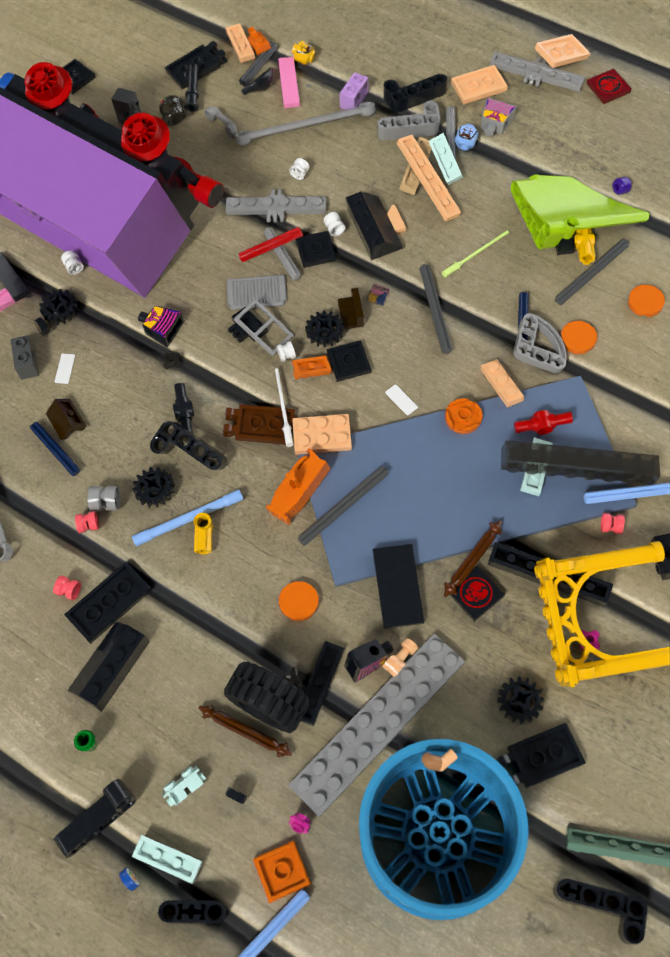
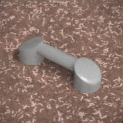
[204,106,237,138]

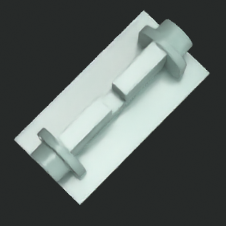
[162,765,206,807]

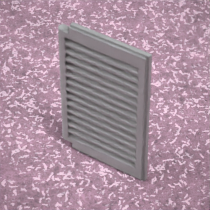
[227,275,287,310]

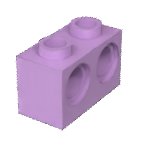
[339,72,368,110]

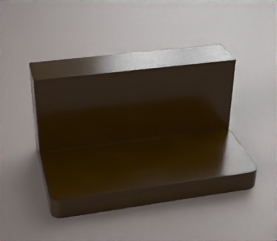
[338,288,364,330]
[46,399,86,440]

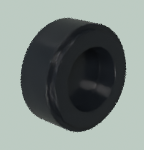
[34,317,49,336]
[225,787,248,804]

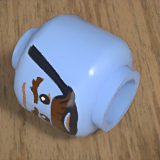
[455,124,478,150]

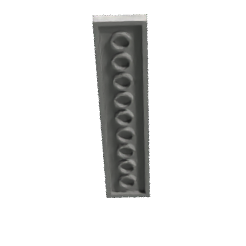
[288,633,465,818]

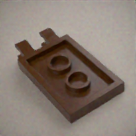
[223,404,295,445]

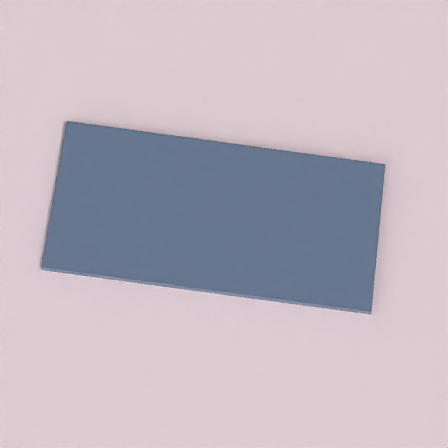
[298,376,637,587]

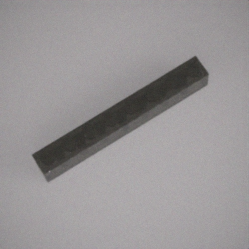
[501,440,660,485]

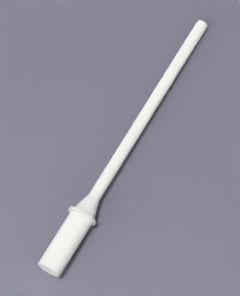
[275,368,293,447]

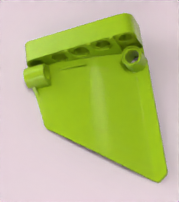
[510,175,650,249]

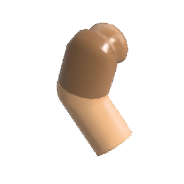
[421,749,458,772]

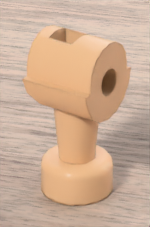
[382,638,418,677]

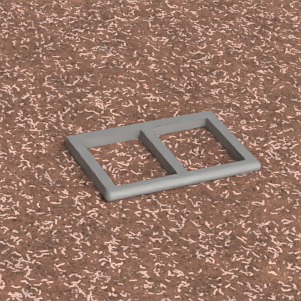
[234,299,294,356]

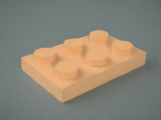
[535,34,590,68]
[451,65,508,105]
[293,414,352,455]

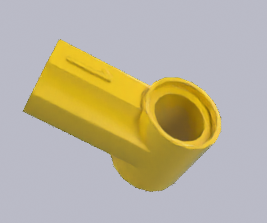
[193,513,214,555]

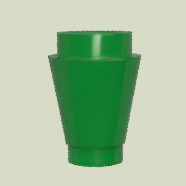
[74,730,97,752]

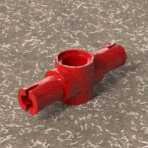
[514,410,573,435]

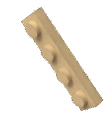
[399,137,432,195]

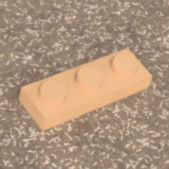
[226,23,255,63]
[481,359,524,407]

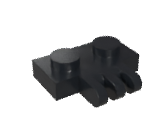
[228,307,268,343]

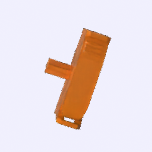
[265,448,330,525]

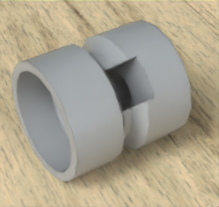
[88,486,121,511]

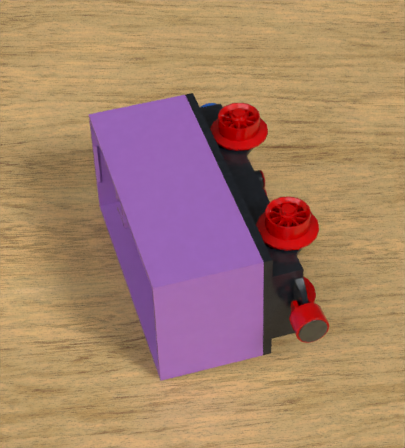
[0,62,224,298]

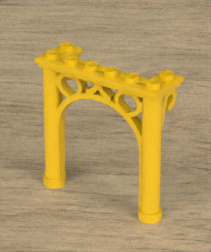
[534,541,670,687]

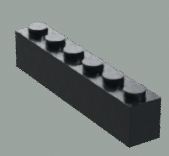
[488,542,613,607]

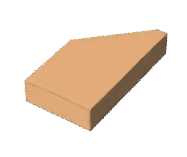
[387,204,406,234]

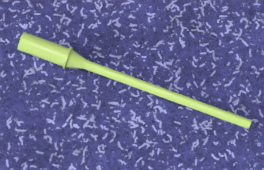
[442,230,509,278]

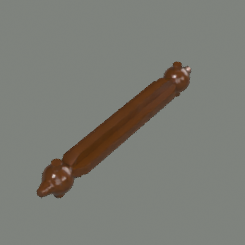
[443,520,502,597]
[198,705,293,758]

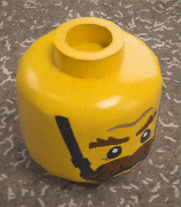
[292,41,316,65]

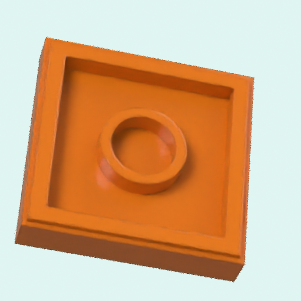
[253,840,311,903]

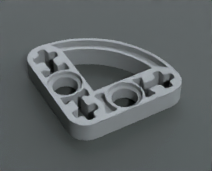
[513,313,567,373]

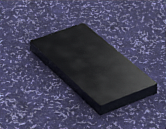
[372,544,424,629]
[64,561,152,644]

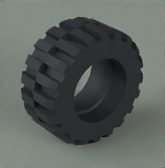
[224,661,309,733]

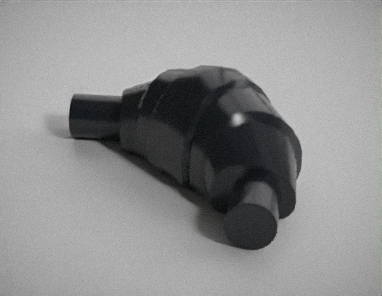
[241,67,273,95]

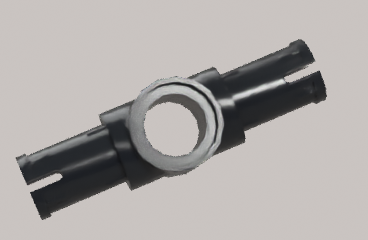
[173,383,194,438]

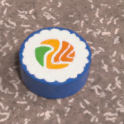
[119,867,140,891]

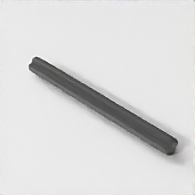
[555,238,629,305]
[419,264,452,354]
[298,466,388,546]

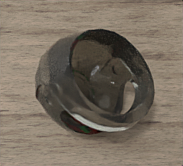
[159,95,186,126]

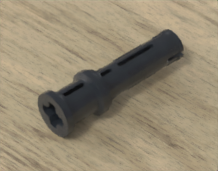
[184,64,199,112]

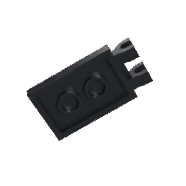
[164,40,228,90]
[496,723,586,789]

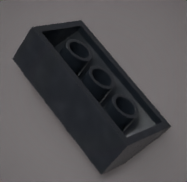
[345,192,403,261]
[68,622,149,712]

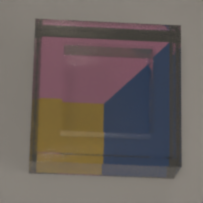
[367,284,390,306]

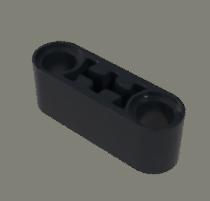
[158,900,228,924]

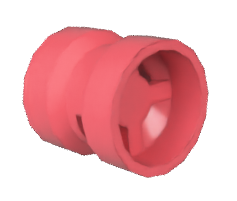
[75,511,99,533]
[600,513,625,534]
[53,575,81,601]

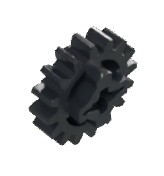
[39,289,79,325]
[305,310,344,348]
[132,467,175,508]
[497,676,544,724]

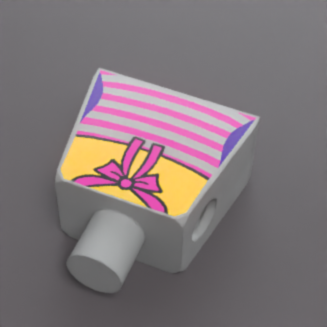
[481,97,516,136]

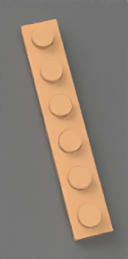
[397,135,461,222]

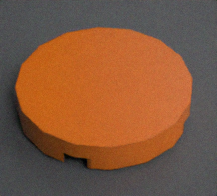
[628,285,665,317]
[560,321,597,354]
[445,398,483,434]
[279,581,319,621]

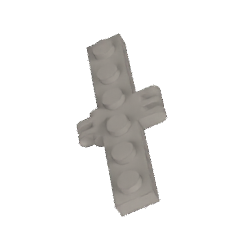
[489,52,585,92]
[225,189,326,222]

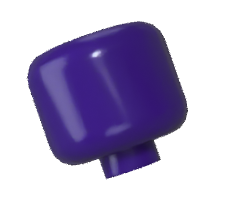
[612,177,632,195]

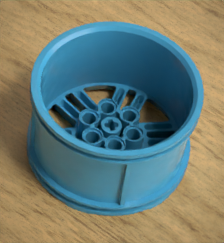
[359,739,528,920]

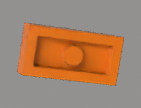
[247,26,271,55]
[292,356,332,380]

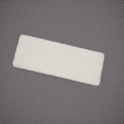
[55,354,75,384]
[385,385,418,415]

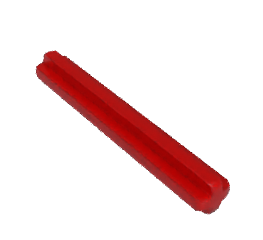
[239,227,303,262]

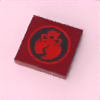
[586,68,632,104]

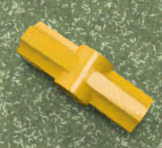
[574,228,596,265]

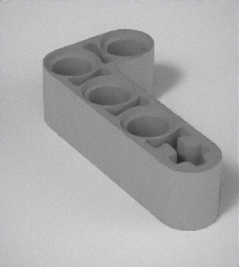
[377,101,440,140]

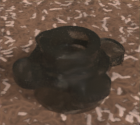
[162,351,181,369]

